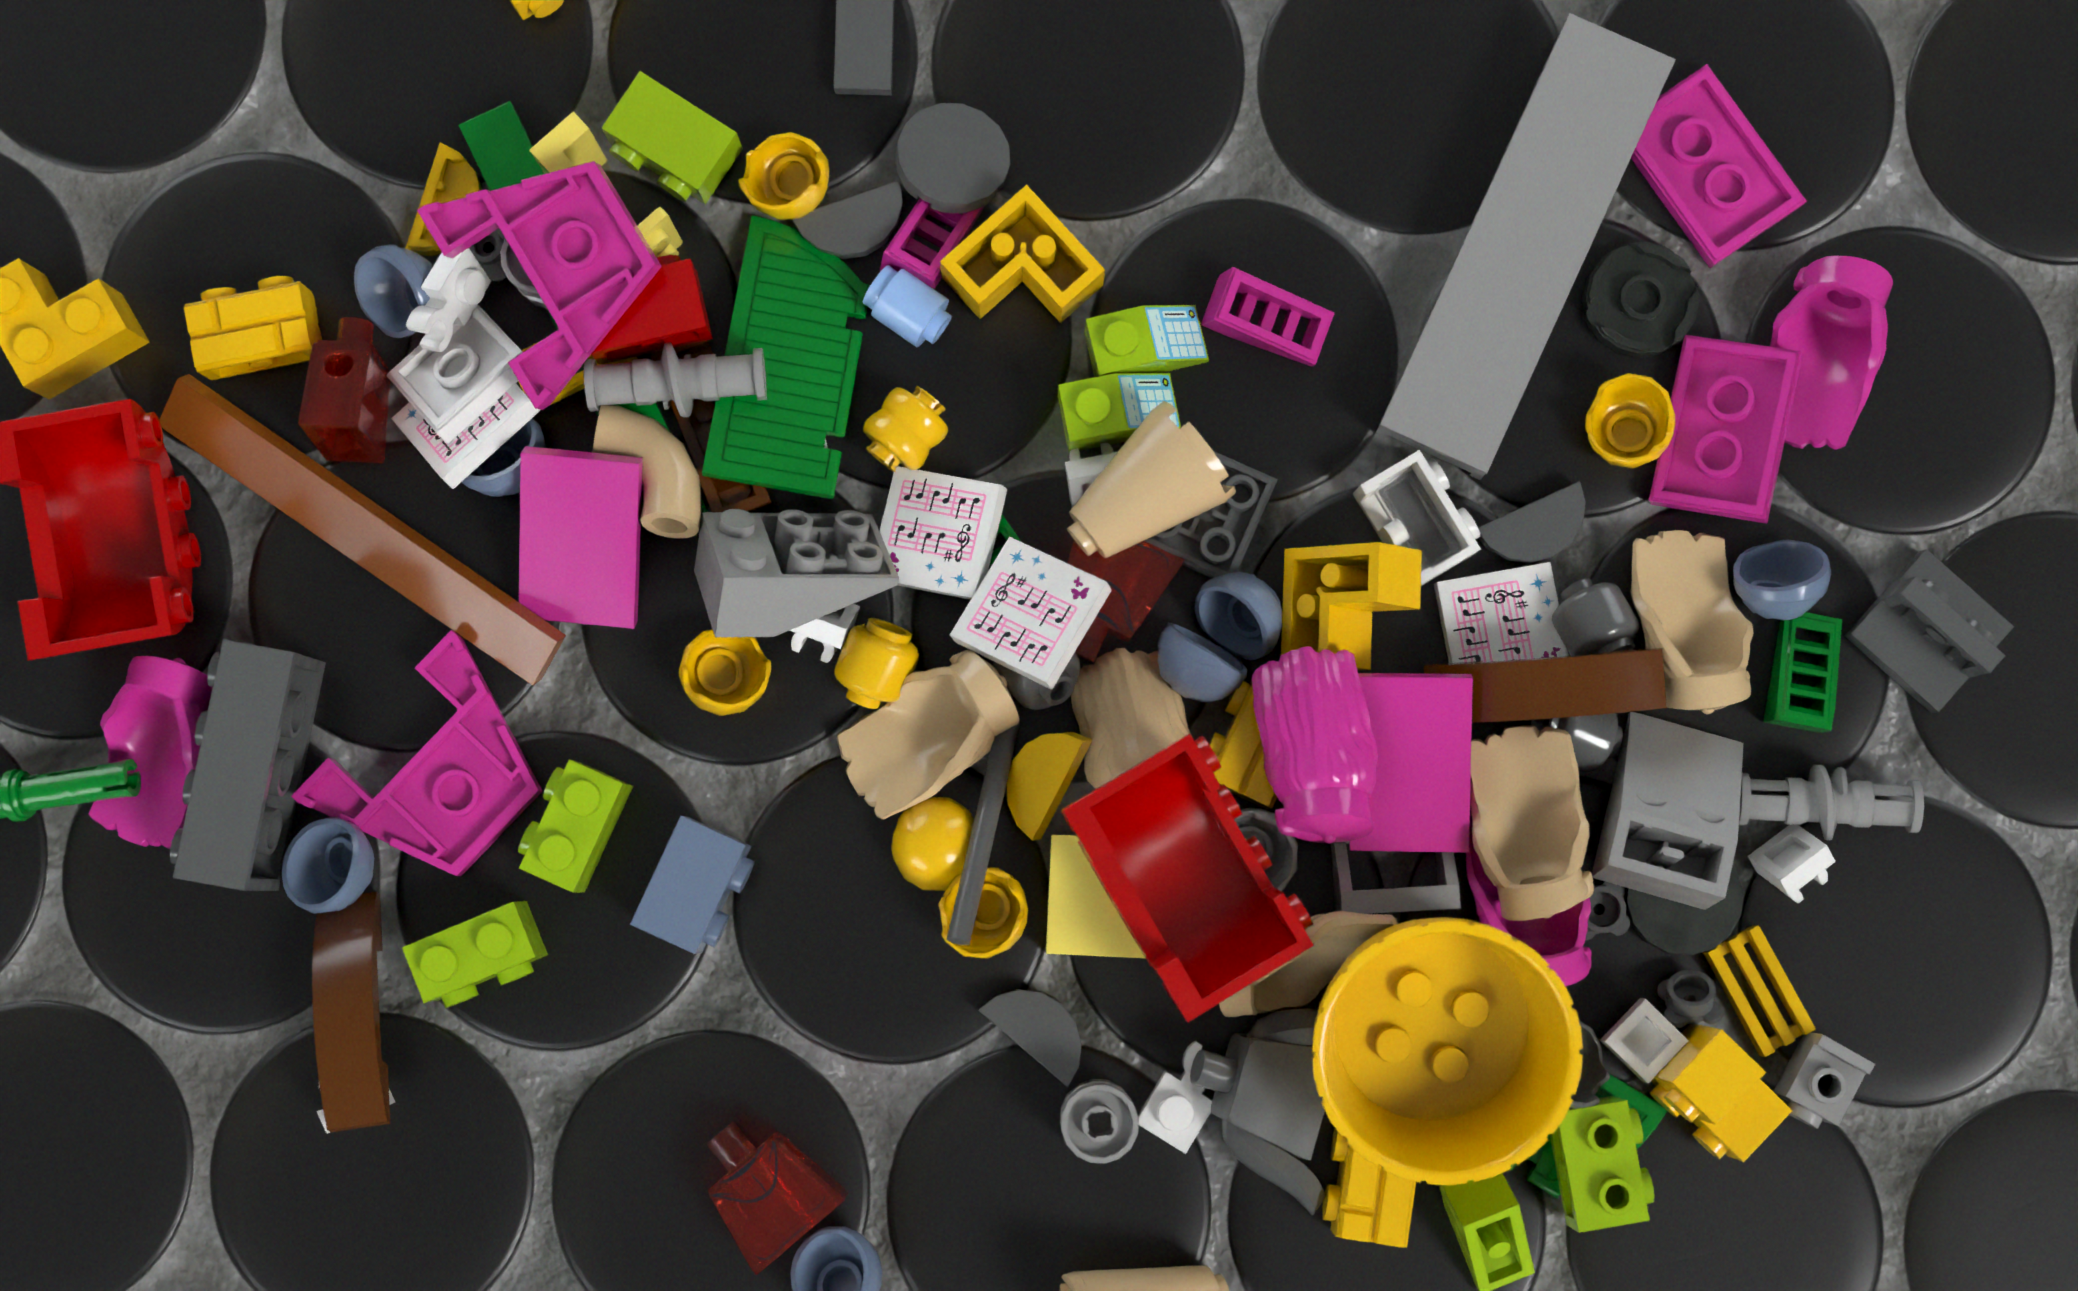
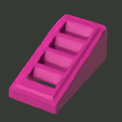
[880,198,985,289]
[1201,267,1334,367]

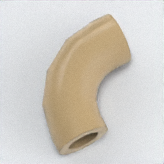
[592,404,702,539]

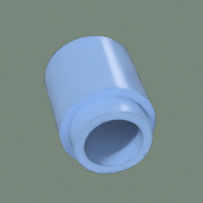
[863,265,952,347]

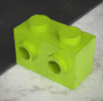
[601,71,743,205]
[518,759,633,893]
[402,901,548,1008]
[1550,1096,1654,1233]

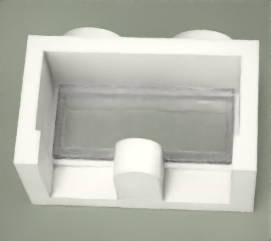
[1353,450,1481,586]

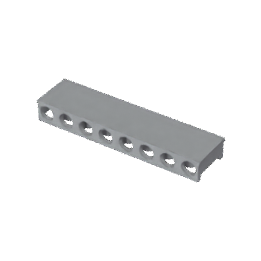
[1376,13,1676,480]

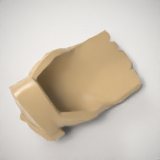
[1630,530,1754,714]
[1071,648,1191,789]
[837,650,1019,819]
[1470,725,1594,921]
[1219,911,1398,1018]

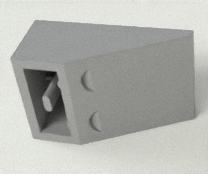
[694,509,899,637]
[1592,712,1744,910]

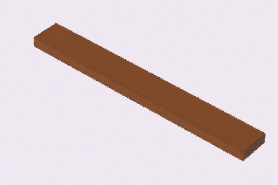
[159,374,566,686]

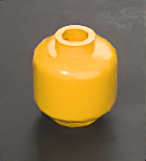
[835,618,919,709]

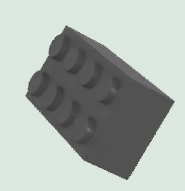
[170,639,326,891]

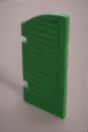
[702,215,870,499]

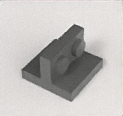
[1844,549,2014,713]

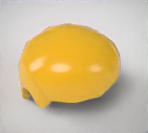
[738,132,829,220]
[1585,373,1676,468]
[679,629,771,716]
[891,797,974,891]
[938,867,1028,958]

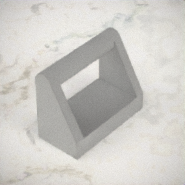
[1331,841,1461,914]

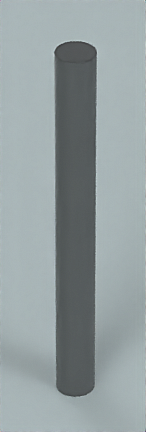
[947,722,1020,946]

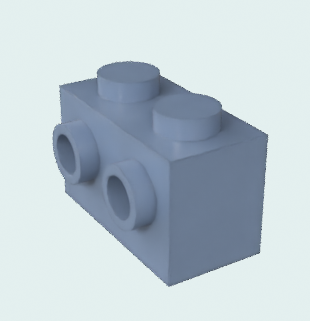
[630,816,755,954]

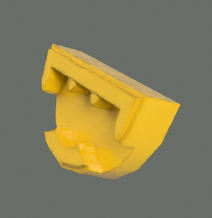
[405,142,482,256]
[1006,732,1093,841]

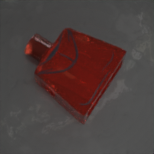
[298,317,390,463]
[1067,541,1184,662]
[706,1121,848,1275]

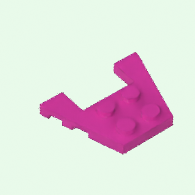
[417,161,662,410]
[291,630,542,876]

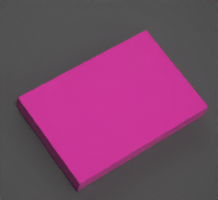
[1631,64,1807,268]
[1649,335,1803,524]
[519,446,643,629]
[1349,673,1473,853]

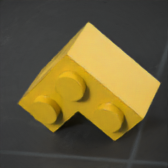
[940,184,1105,323]
[0,258,150,400]
[1281,542,1422,670]
[1650,1024,1793,1162]

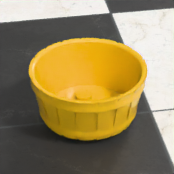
[1312,918,1583,1185]

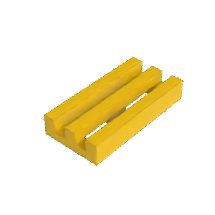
[1703,925,1816,1057]

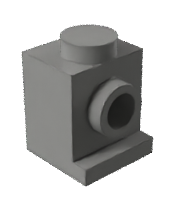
[1773,1032,1875,1129]

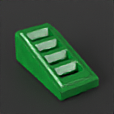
[1763,612,1842,733]

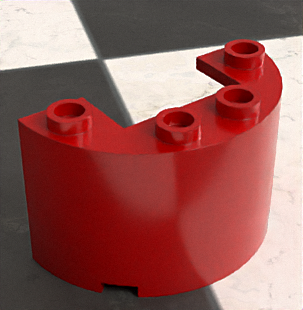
[0,399,201,661]
[1061,734,1314,1023]

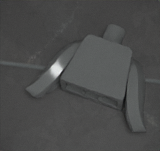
[1190,1008,1325,1216]

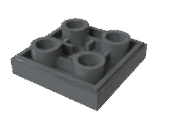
[1138,451,1278,578]

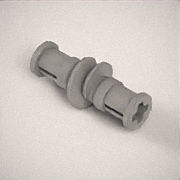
[584,342,767,417]
[1739,765,1924,840]

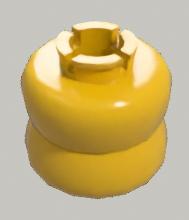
[863,386,948,472]

